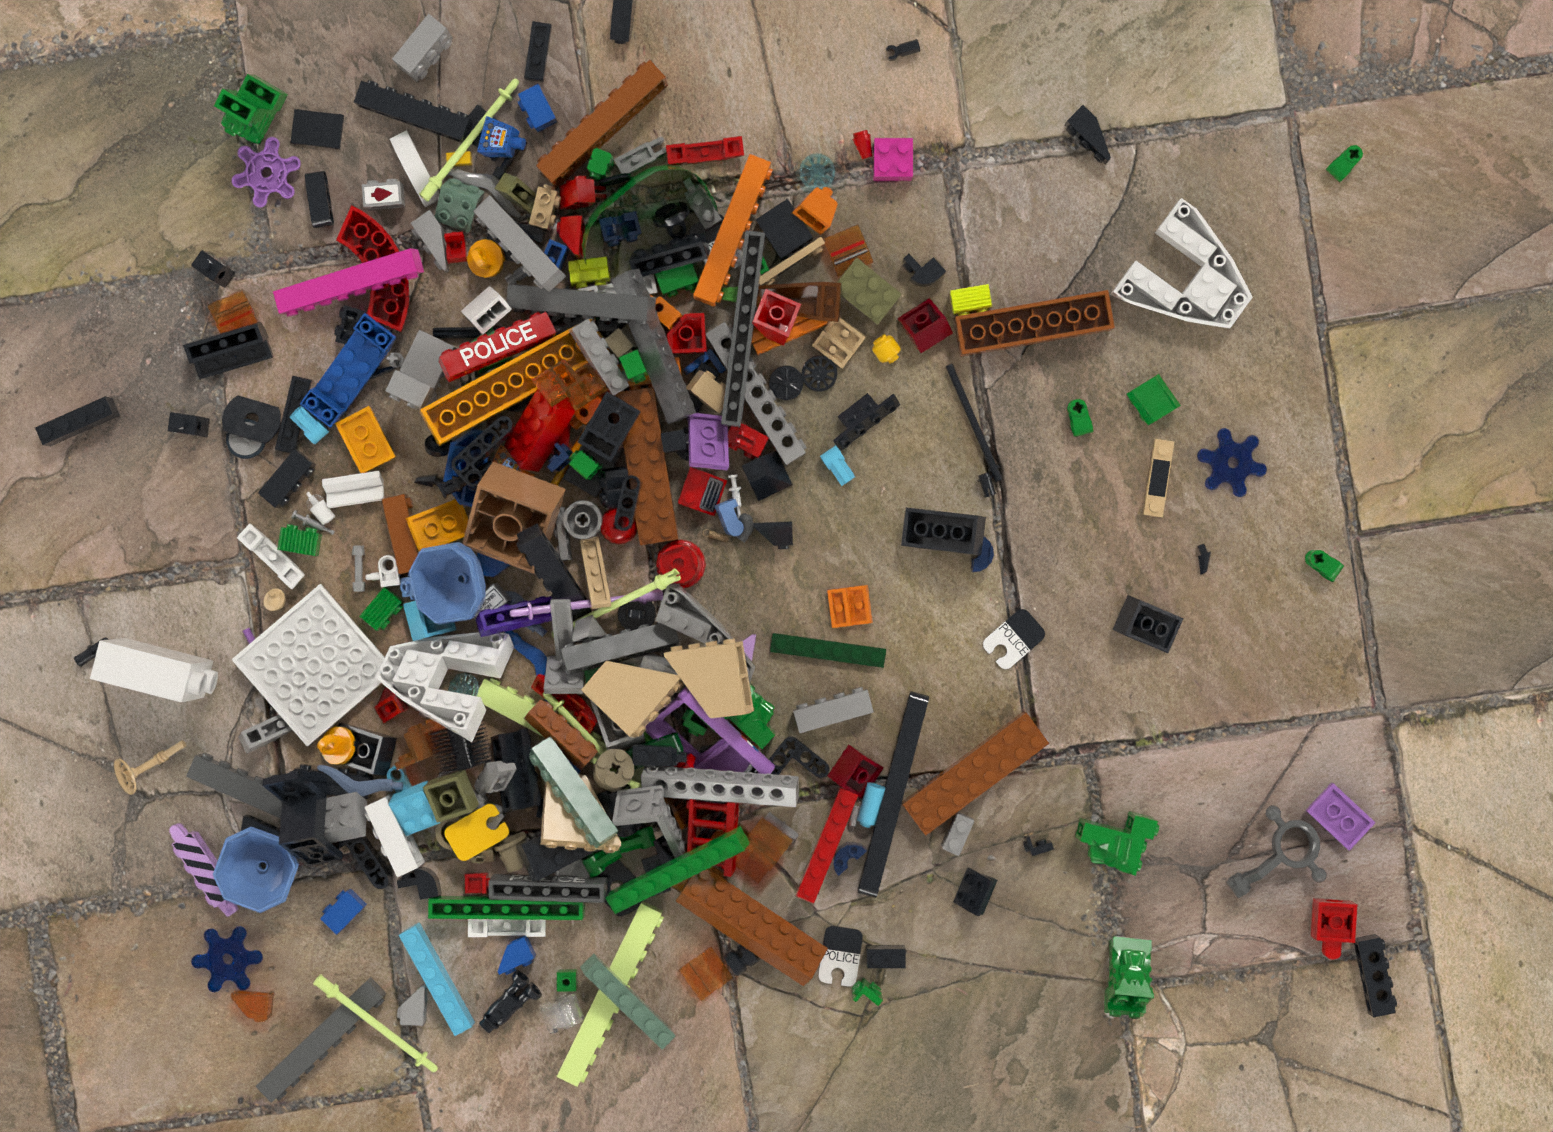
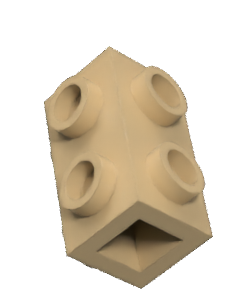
[529,184,561,230]

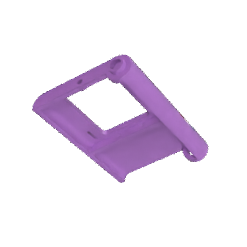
[645,688,775,774]

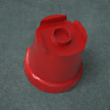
[656,539,706,589]

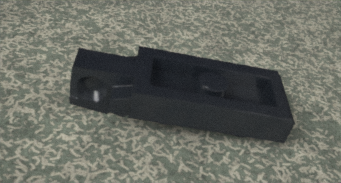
[633,744,687,767]

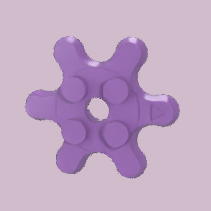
[232,137,301,208]

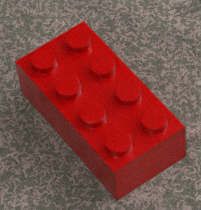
[504,384,575,472]

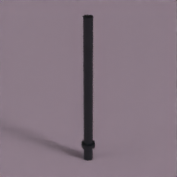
[945,363,1002,482]

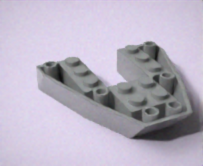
[640,583,755,701]

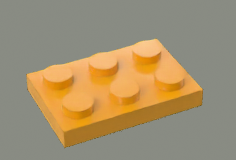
[335,406,396,473]
[405,499,468,552]

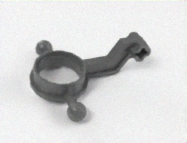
[1226,805,1327,898]

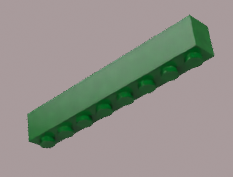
[605,826,750,914]
[428,896,585,920]

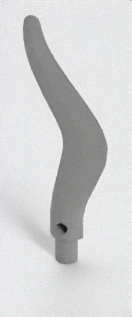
[448,168,521,218]

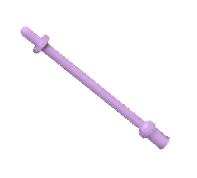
[510,589,663,620]

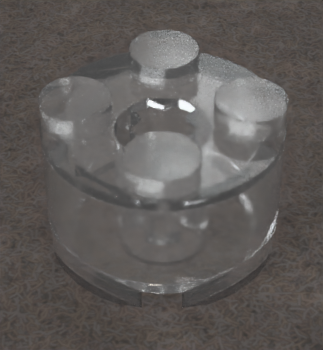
[540,994,585,1034]

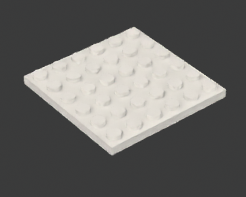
[232,584,385,747]

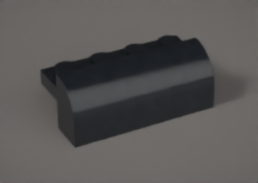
[183,322,274,380]
[490,728,541,813]

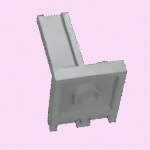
[544,599,585,694]
[612,785,687,858]

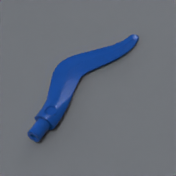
[504,630,549,703]

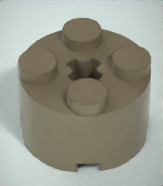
[592,749,634,792]

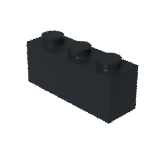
[258,449,316,508]

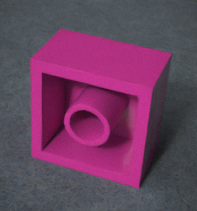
[873,138,913,181]

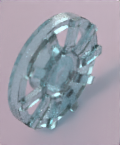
[799,153,835,190]
[448,673,479,697]

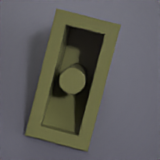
[494,173,536,214]

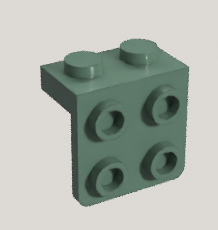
[434,178,485,232]

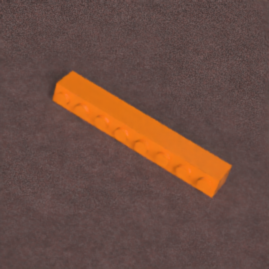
[693,154,773,307]

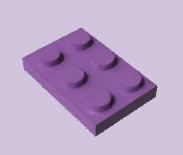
[688,413,729,470]
[1305,783,1375,851]

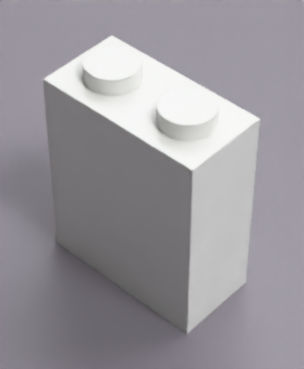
[461,286,512,334]

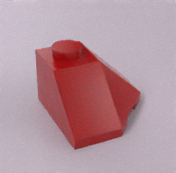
[667,313,707,354]

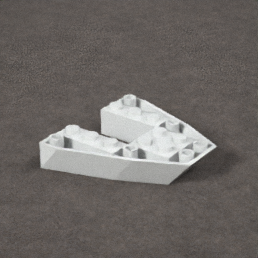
[1110,198,1252,328]
[375,632,514,742]

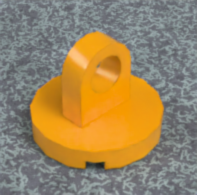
[467,239,505,278]
[317,726,355,765]

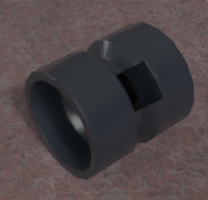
[724,944,760,976]

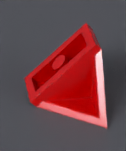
[374,686,409,724]

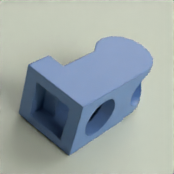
[714,499,744,536]

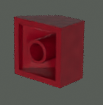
[897,298,953,353]
[827,744,884,799]

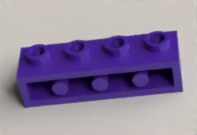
[475,596,553,637]

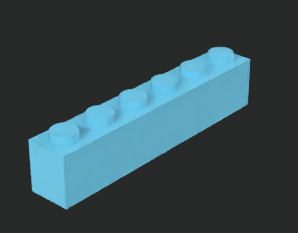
[399,922,475,1036]

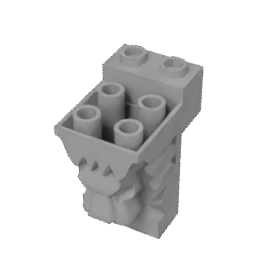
[385,330,457,410]

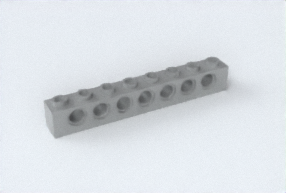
[706,322,807,466]
[641,766,799,807]

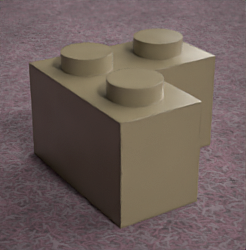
[605,324,638,360]

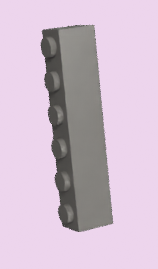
[473,195,566,292]

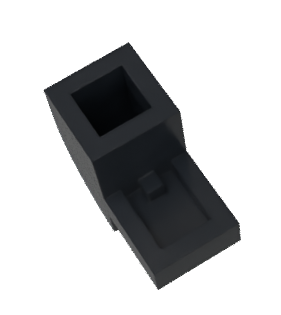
[902,254,946,287]
[397,867,442,900]

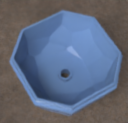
[409,542,486,624]
[212,826,299,913]

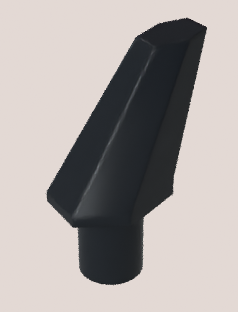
[414,474,444,487]
[1197,544,1211,575]

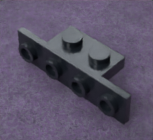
[832,393,900,451]

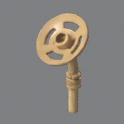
[114,740,186,795]

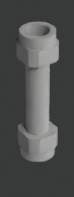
[352,546,365,592]

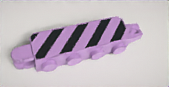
[169,823,239,917]

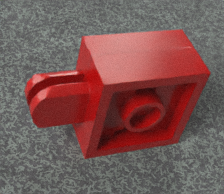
[1311,898,1358,960]

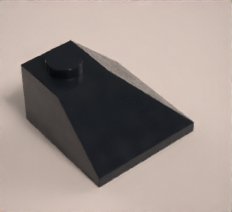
[742,450,793,501]
[753,521,793,549]

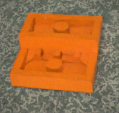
[827,585,873,628]

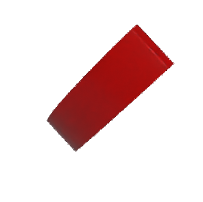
[666,136,744,165]
[531,674,598,734]

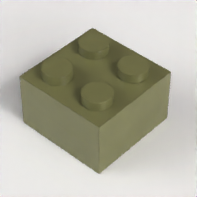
[423,769,479,823]

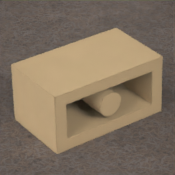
[686,370,726,414]

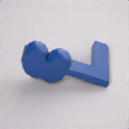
[683,349,725,375]

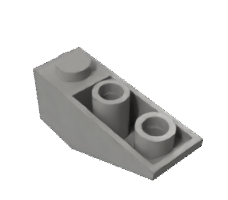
[411,210,449,273]

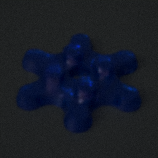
[1197,428,1267,497]
[191,926,263,993]

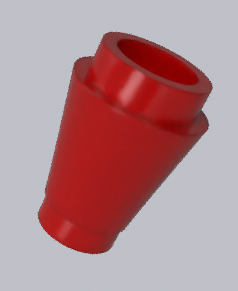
[852,130,873,159]

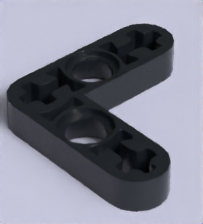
[768,736,830,778]

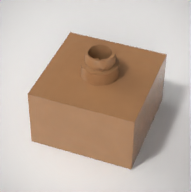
[462,462,566,574]

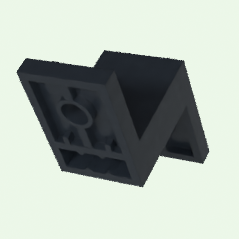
[563,392,641,498]
[262,771,343,867]

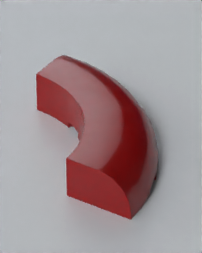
[336,205,410,333]

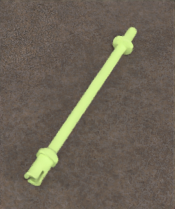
[419,79,519,202]
[551,569,681,637]
[543,692,642,789]
[313,974,438,1072]

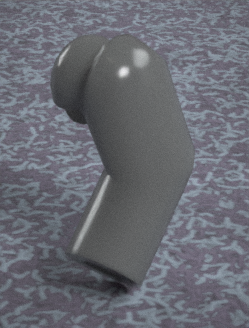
[737,513,754,543]

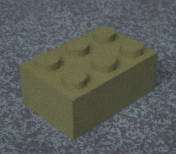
[837,258,902,325]

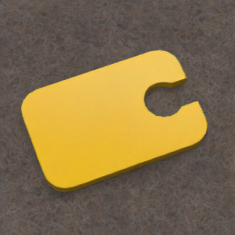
[445,804,509,861]

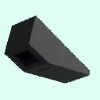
[1065,105,1111,165]

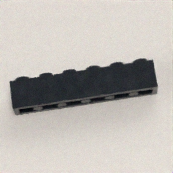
[354,80,473,143]
[516,523,592,621]

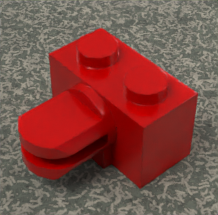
[559,176,607,210]
[728,424,769,460]

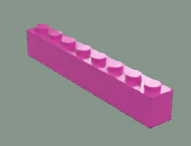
[273,248,424,317]

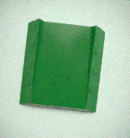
[1126,374,1181,426]

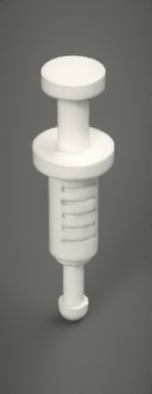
[728,474,741,519]

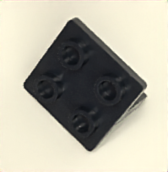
[953,867,998,916]

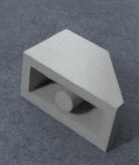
[397,983,428,1026]

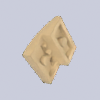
[812,316,867,369]

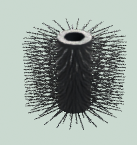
[428,719,494,775]

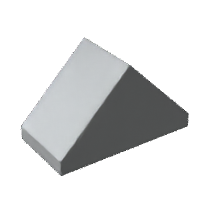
[572,615,606,643]

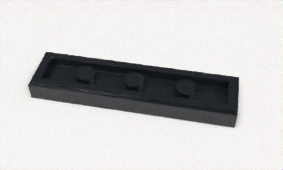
[275,375,312,453]

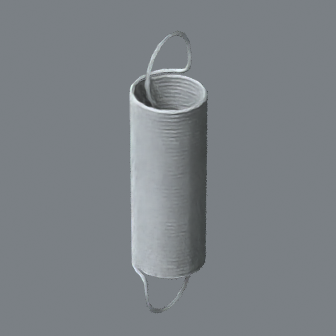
[849,800,860,832]

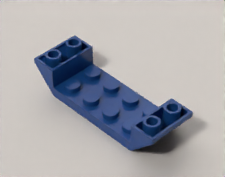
[300,313,396,428]

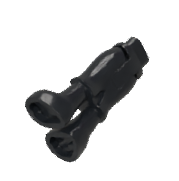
[479,970,542,1033]

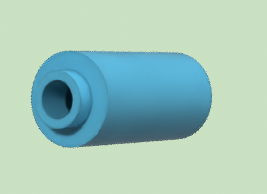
[857,783,886,828]

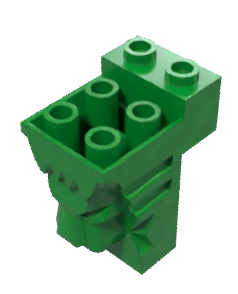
[214,74,288,145]
[698,683,776,749]
[1075,811,1159,876]
[1104,936,1154,1019]

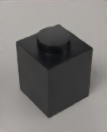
[661,430,689,453]

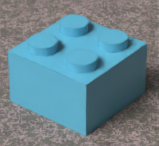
[388,780,440,836]

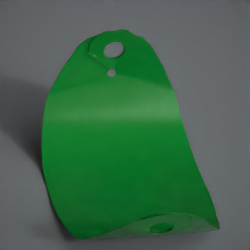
[582,165,718,265]

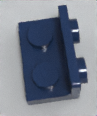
[547,442,573,474]

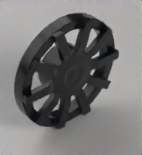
[802,355,837,392]

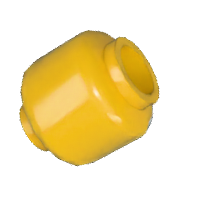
[872,334,901,364]

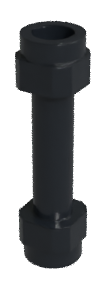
[492,137,528,180]

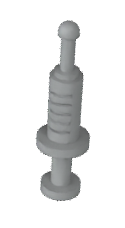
[291,510,335,535]

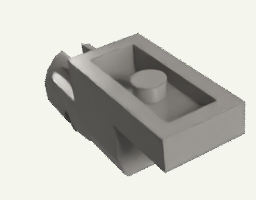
[474,761,516,796]

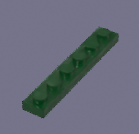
[770,633,887,668]

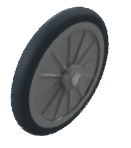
[226,419,265,459]

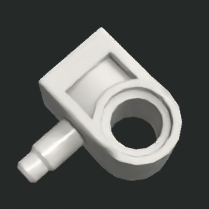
[366,555,402,587]

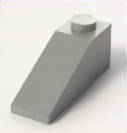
[238,715,293,754]

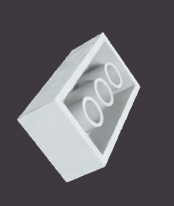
[364,793,425,877]

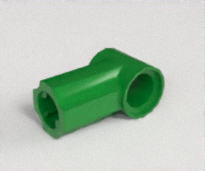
[619,826,656,854]
[581,850,622,877]

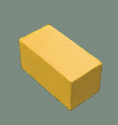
[446,151,472,167]

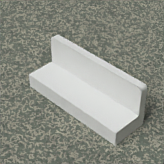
[322,471,384,508]

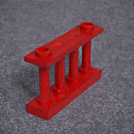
[686,799,739,877]

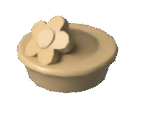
[263,589,286,611]

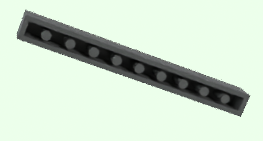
[721,230,765,428]

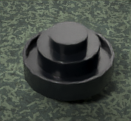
[424,434,453,457]

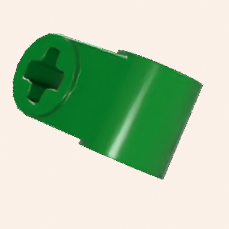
[1326,145,1363,183]
[1067,399,1094,437]
[1305,550,1344,582]

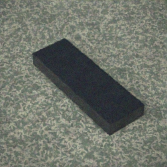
[524,21,552,82]

